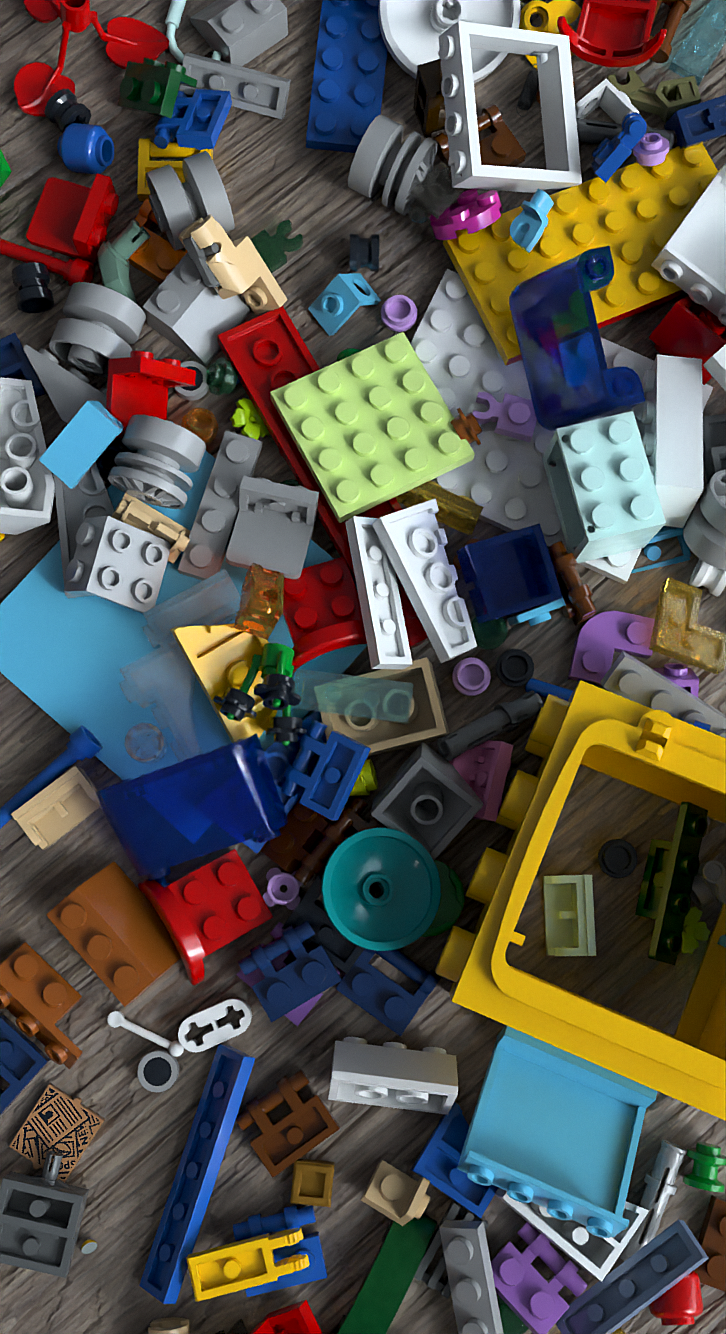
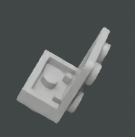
[226,475,319,579]
[64,516,171,614]

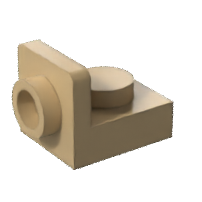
[361,1160,430,1226]

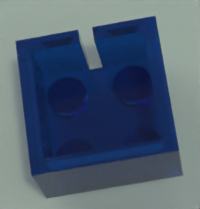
[456,523,563,624]

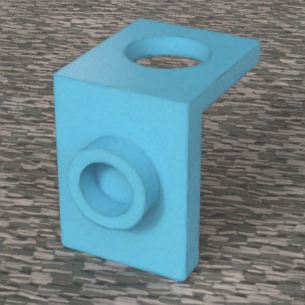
[308,273,381,336]
[507,562,566,626]

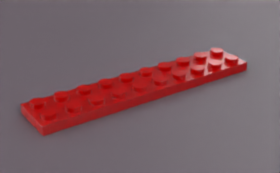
[217,305,429,649]

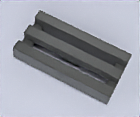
[414,1200,489,1299]

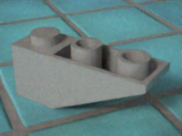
[23,344,107,426]

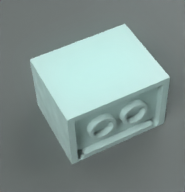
[542,411,666,564]

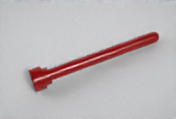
[0,238,95,287]

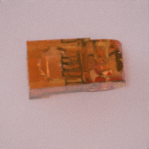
[234,562,284,640]

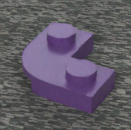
[568,611,659,686]

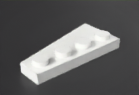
[372,498,477,663]

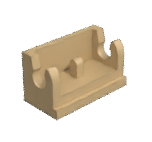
[11,766,107,850]

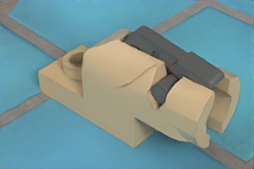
[178,214,288,315]

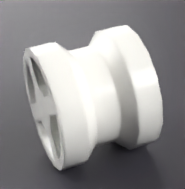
[689,559,726,597]

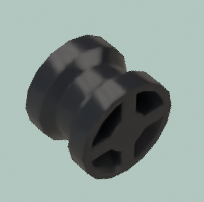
[44,89,91,133]
[350,234,379,272]

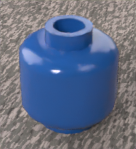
[57,123,114,174]

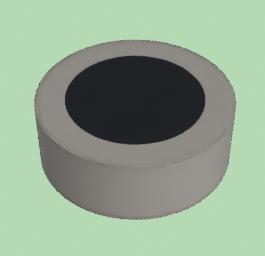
[174,361,210,401]
[137,1049,179,1093]

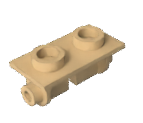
[111,492,191,564]

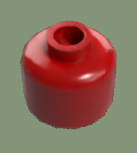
[649,1271,703,1326]

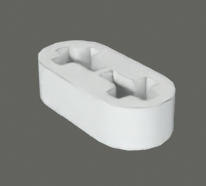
[178,998,252,1053]

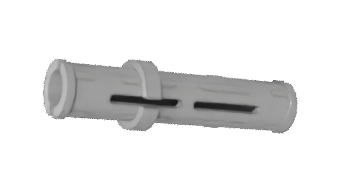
[620,1139,687,1261]

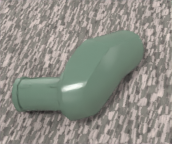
[97,219,150,304]

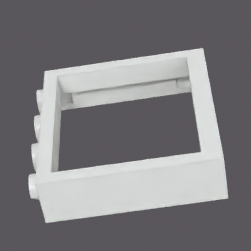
[438,21,582,194]

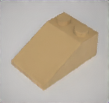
[314,657,449,756]

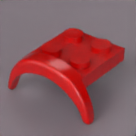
[557,0,667,67]
[271,557,367,673]
[138,849,273,986]

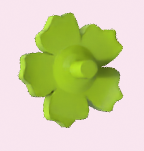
[230,398,270,440]
[681,906,711,954]

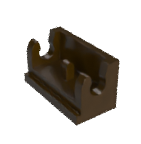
[413,59,446,138]

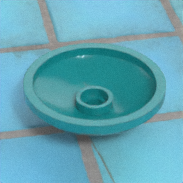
[321,828,441,951]

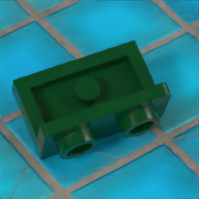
[118,58,198,119]

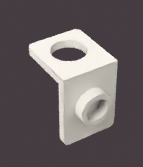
[575,79,639,124]

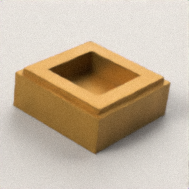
[290,1158,335,1207]

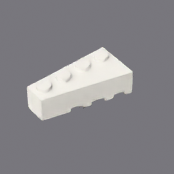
[642,354,704,528]

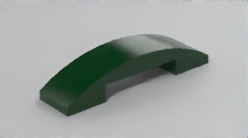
[334,1214,437,1334]

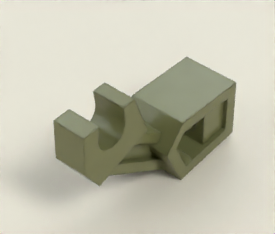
[607,70,701,123]

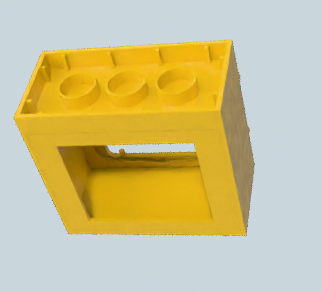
[435,680,726,1121]

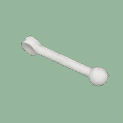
[107,1011,184,1057]

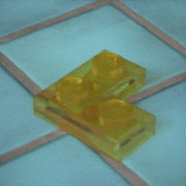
[649,578,726,674]

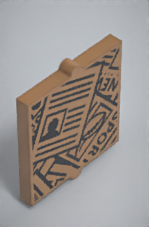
[9,1083,105,1183]

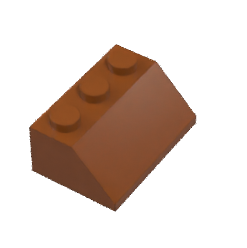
[46,861,181,1007]

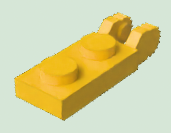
[186,1228,310,1302]

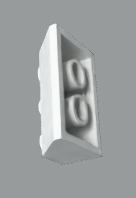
[328,1037,458,1115]

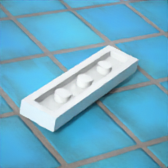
[345,516,413,669]

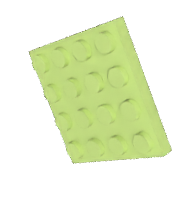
[270,332,475,523]

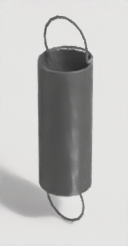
[516,64,539,117]

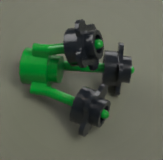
[213,643,306,746]

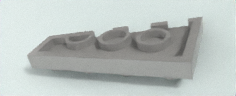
[53,461,115,598]

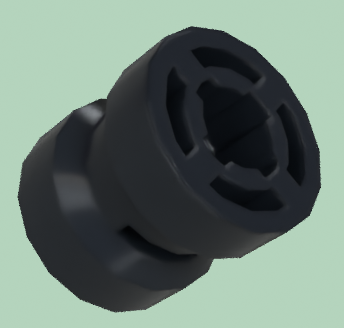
[12,262,54,313]

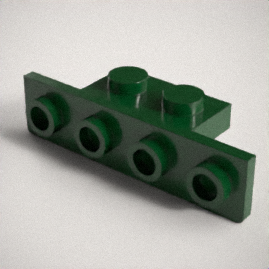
[635,802,708,965]

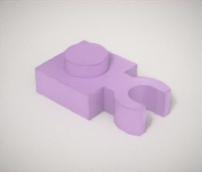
[472,392,541,442]

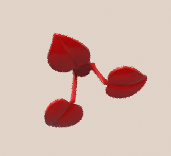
[14,0,169,117]

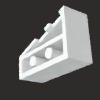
[495,1188,649,1282]

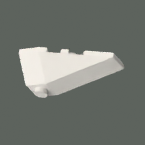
[0,377,55,535]

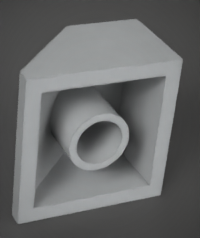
[190,0,288,67]
[142,252,250,367]
[371,742,483,861]

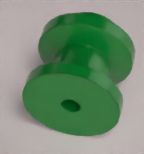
[682,1142,726,1192]

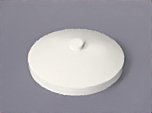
[378,0,521,83]

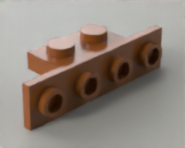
[0,942,83,1070]

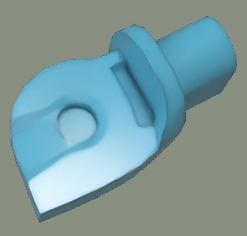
[510,189,554,253]

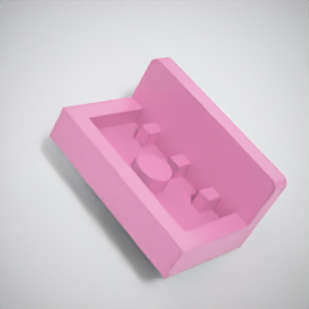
[449,740,514,822]

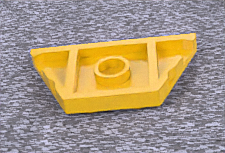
[170,622,278,761]

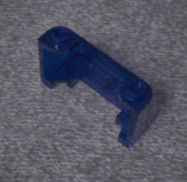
[509,246,646,431]
[95,733,289,881]

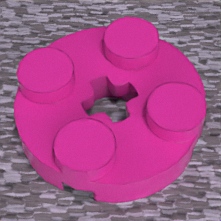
[428,189,503,240]

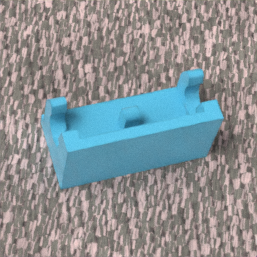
[39,401,124,489]

